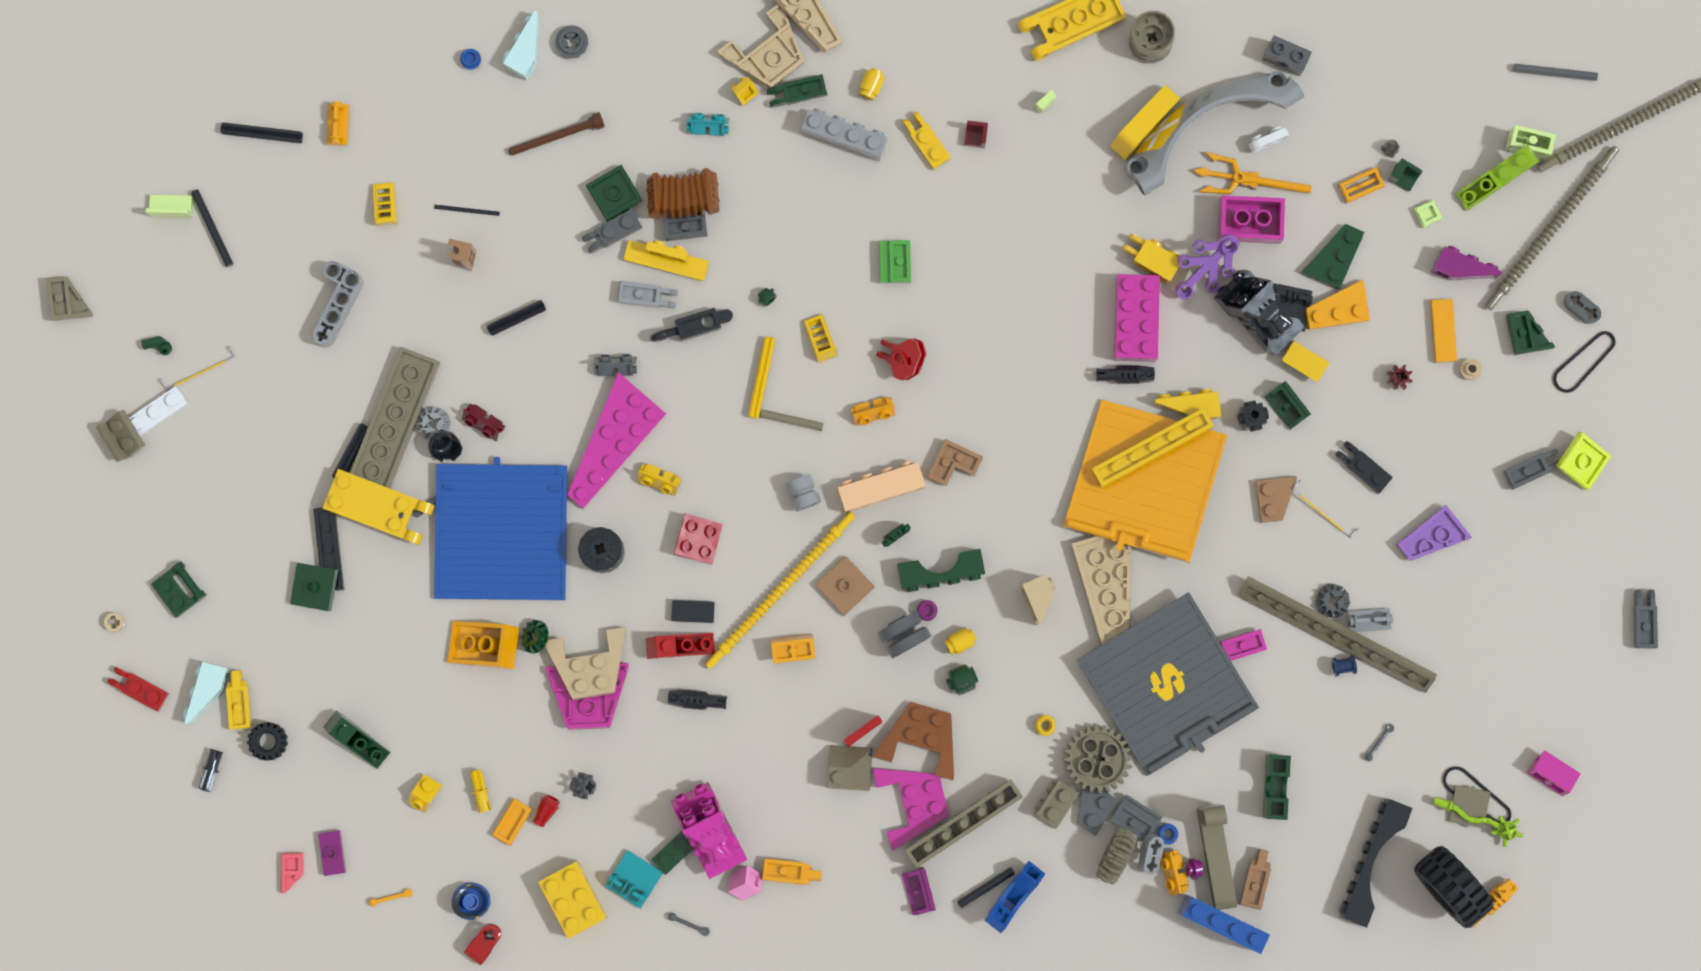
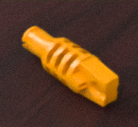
[1474,878,1518,927]

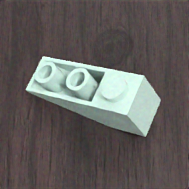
[503,11,540,80]
[183,662,231,724]

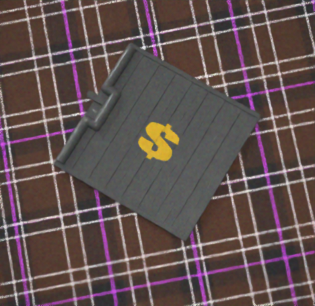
[1077,592,1259,776]

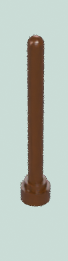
[508,112,605,155]

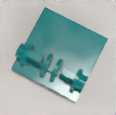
[605,850,663,909]

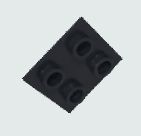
[1273,283,1313,332]

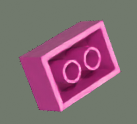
[1218,195,1285,244]

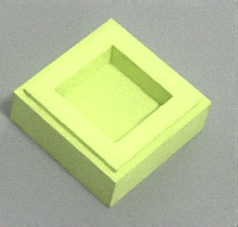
[1035,90,1056,113]
[1414,200,1442,228]

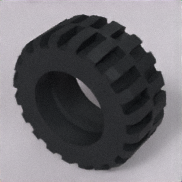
[1414,846,1494,928]

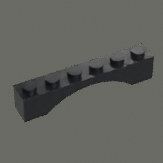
[1339,798,1413,928]

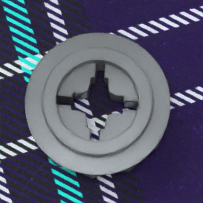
[416,407,450,440]

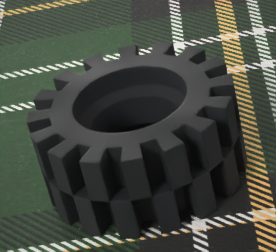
[247,722,288,761]

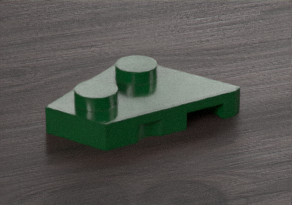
[1506,310,1555,356]

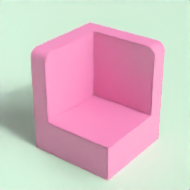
[728,865,762,900]

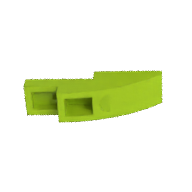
[1456,144,1539,211]

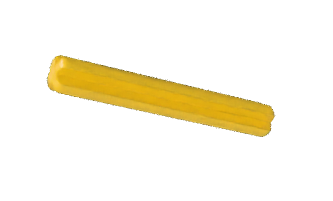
[748,337,775,419]

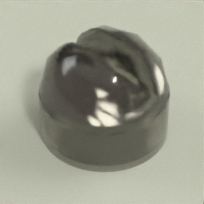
[1381,139,1400,158]

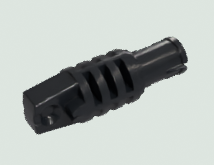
[1096,365,1155,384]
[668,690,727,710]

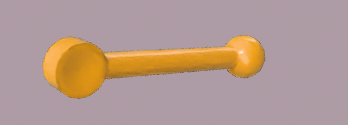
[369,889,413,907]

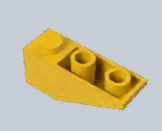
[1153,389,1221,420]

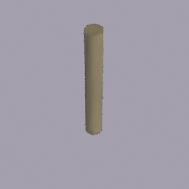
[760,409,823,431]

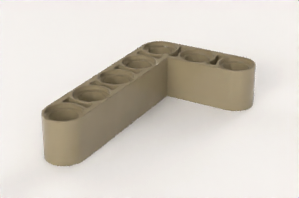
[1197,804,1237,910]

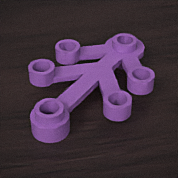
[1175,234,1239,299]

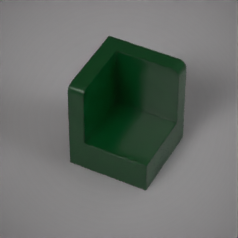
[1388,158,1423,192]

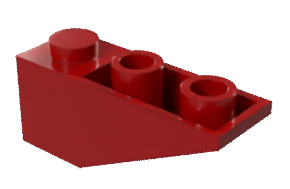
[645,633,715,659]

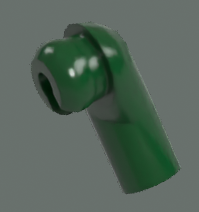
[141,336,172,356]

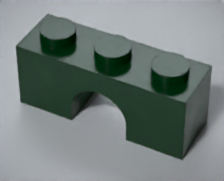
[1263,754,1291,820]

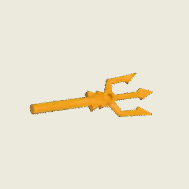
[1192,151,1312,194]

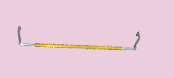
[160,346,235,390]
[1293,480,1358,538]

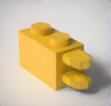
[1122,233,1183,285]

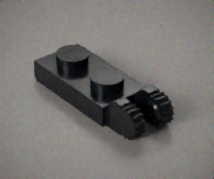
[1335,441,1393,494]

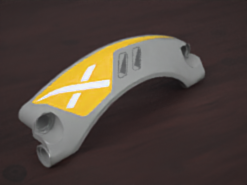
[1125,71,1304,196]

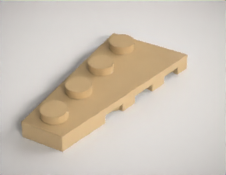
[775,0,843,53]

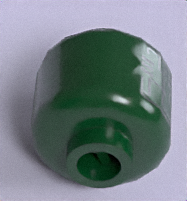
[946,664,979,695]

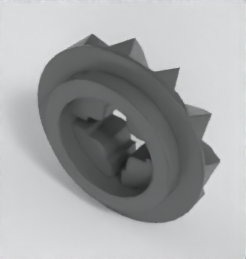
[555,25,588,59]
[1316,584,1350,618]

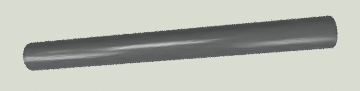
[1513,63,1598,81]

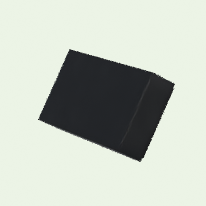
[671,600,715,623]

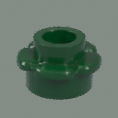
[758,288,777,307]

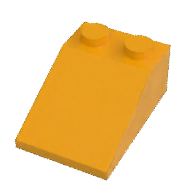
[447,621,519,670]

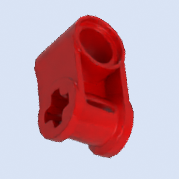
[464,924,501,966]

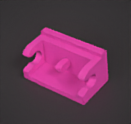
[1527,750,1581,796]

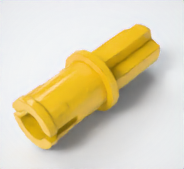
[470,769,492,813]

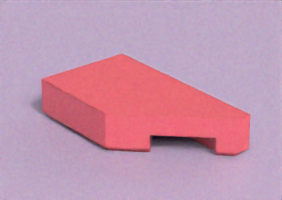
[281,853,304,893]

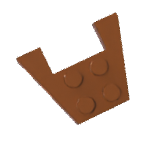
[874,702,954,781]

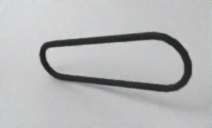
[1553,331,1616,393]
[1443,766,1512,823]

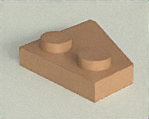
[1255,476,1297,523]

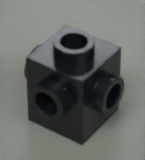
[1237,400,1269,432]

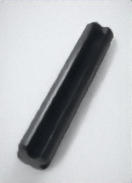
[487,300,546,336]
[332,423,368,478]

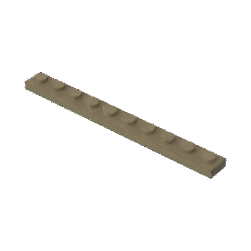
[1238,576,1437,693]

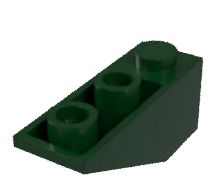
[323,710,391,769]

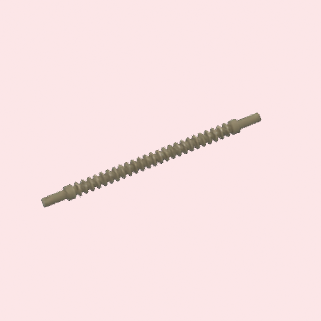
[1537,79,1701,173]
[1485,146,1620,310]

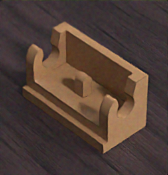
[447,238,477,271]

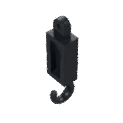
[650,308,733,342]

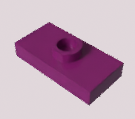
[318,830,346,876]

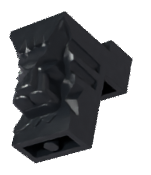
[1214,269,1305,356]

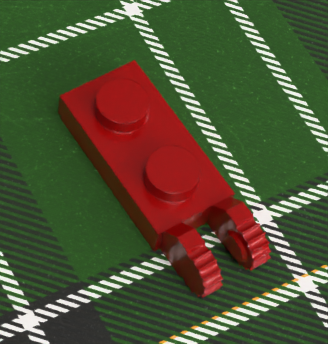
[107,667,169,712]

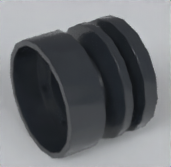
[578,527,625,574]

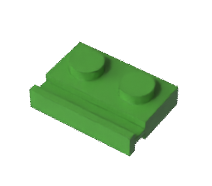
[880,240,911,283]

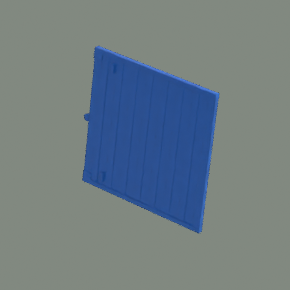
[434,457,567,600]

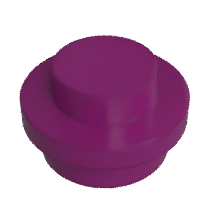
[917,600,938,621]
[1185,858,1203,880]

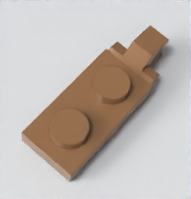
[1239,849,1271,910]

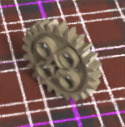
[1063,725,1132,794]

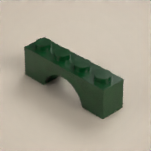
[897,549,985,593]

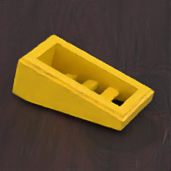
[373,182,398,226]
[803,314,838,362]

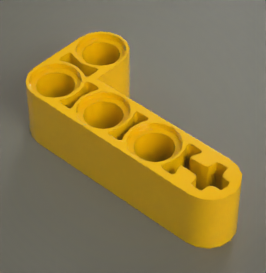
[1110,85,1181,160]

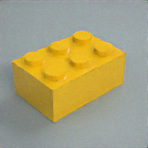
[538,861,608,939]

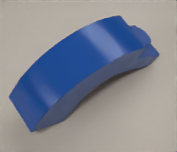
[984,861,1045,933]

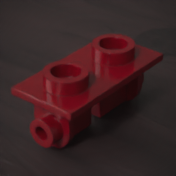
[461,403,506,441]

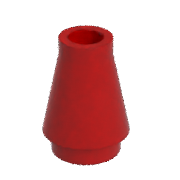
[533,794,560,827]

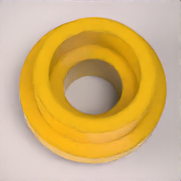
[1035,715,1056,736]

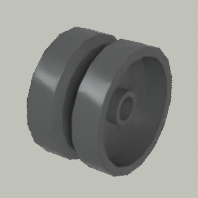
[877,611,932,659]

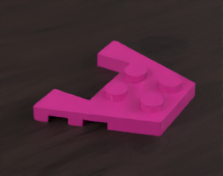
[546,663,629,730]
[873,769,949,850]

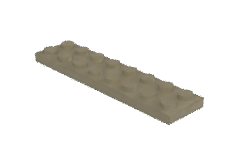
[350,346,441,488]

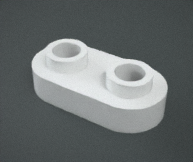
[1248,126,1290,153]

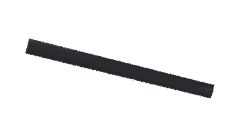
[434,204,500,216]

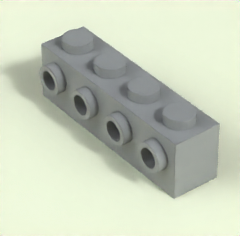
[801,108,887,161]

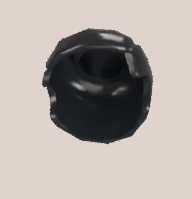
[428,431,462,462]

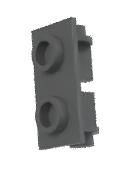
[594,354,637,376]

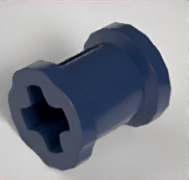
[1332,655,1357,677]

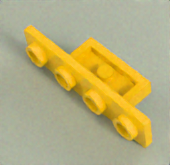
[624,240,709,281]

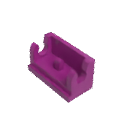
[902,868,936,915]

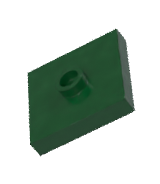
[585,164,643,222]
[290,563,338,611]

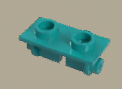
[687,113,730,136]

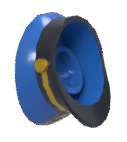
[452,883,491,920]

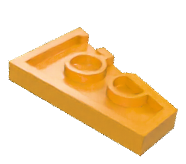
[1304,280,1370,330]

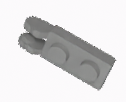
[617,281,678,308]

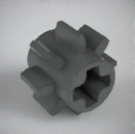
[570,772,596,799]

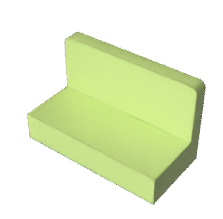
[145,195,193,218]

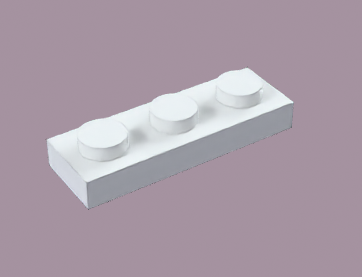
[129,386,189,437]

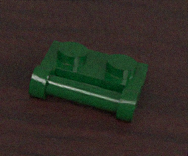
[151,561,207,618]

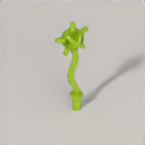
[1433,796,1523,847]

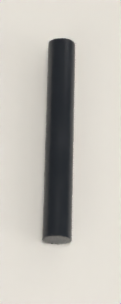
[957,867,1015,909]

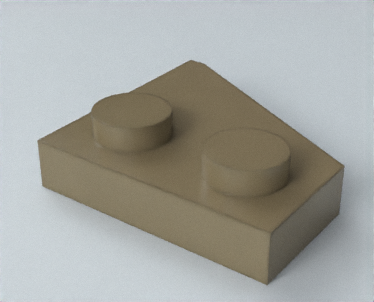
[46,277,93,321]

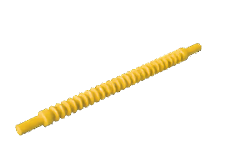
[705,512,856,670]

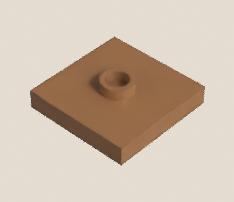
[816,557,875,616]

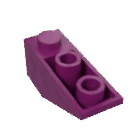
[1431,246,1502,281]

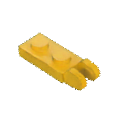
[902,111,951,170]

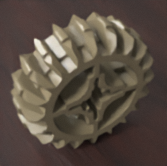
[1096,827,1137,885]

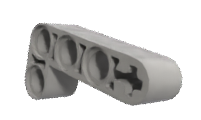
[313,261,363,348]

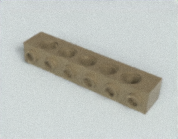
[904,779,1023,868]

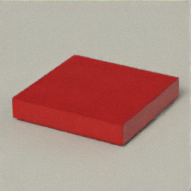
[844,715,882,746]

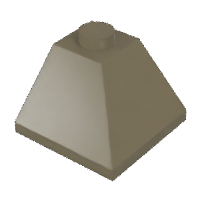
[827,745,873,791]

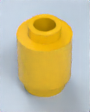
[858,68,885,101]
[944,627,977,655]

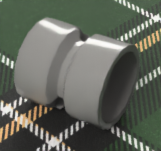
[785,474,821,512]

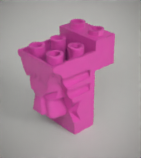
[671,782,747,879]

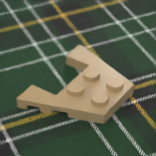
[717,4,804,88]
[545,627,626,701]

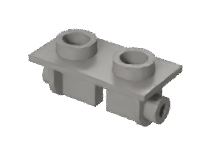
[1347,608,1393,632]

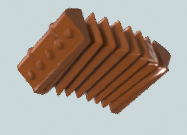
[646,168,720,219]

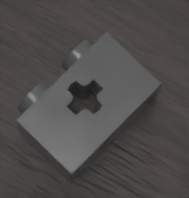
[1262,35,1312,76]

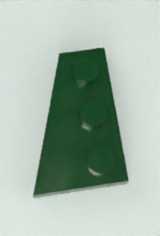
[1301,224,1365,290]

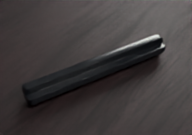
[220,122,303,143]

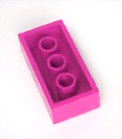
[1113,274,1160,362]

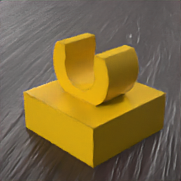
[731,77,759,106]

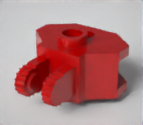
[876,338,927,381]

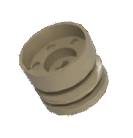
[1129,11,1175,63]

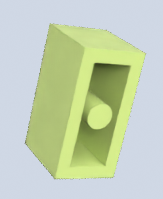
[1505,125,1556,160]

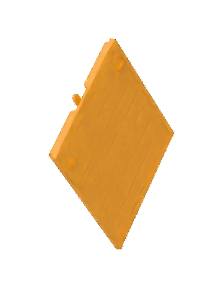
[1063,399,1227,563]

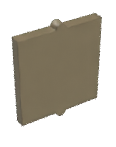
[1449,785,1491,828]

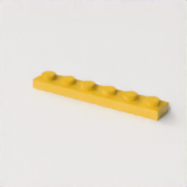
[1092,408,1214,488]

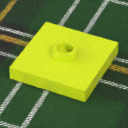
[1556,432,1611,490]

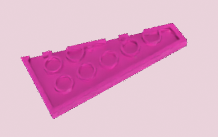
[567,372,666,508]

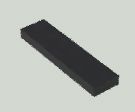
[313,508,345,591]

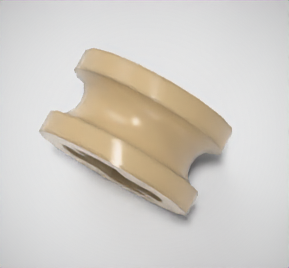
[104,613,125,632]

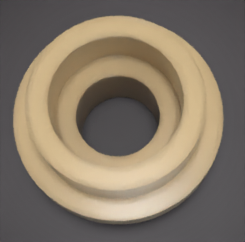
[1460,359,1482,380]

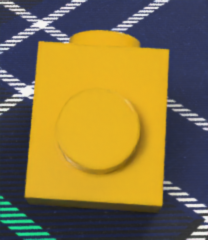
[408,774,442,812]

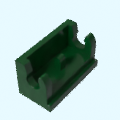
[1265,381,1311,430]

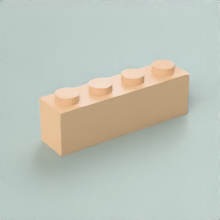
[838,460,926,513]

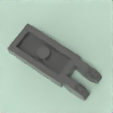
[582,209,642,253]
[1502,448,1559,490]
[1634,589,1658,649]

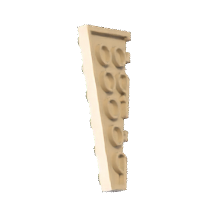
[1071,536,1132,645]

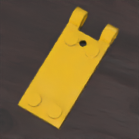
[1017,0,1127,61]
[323,469,435,545]

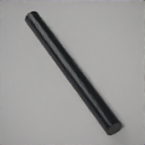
[191,189,233,267]

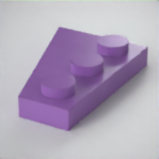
[1396,505,1472,561]

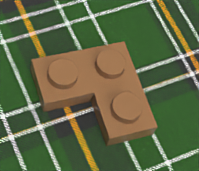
[927,439,983,486]

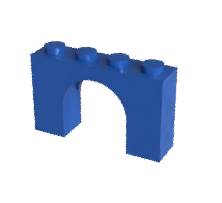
[1177,895,1270,954]

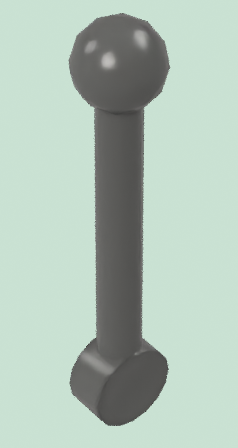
[1365,724,1394,761]
[668,913,710,936]

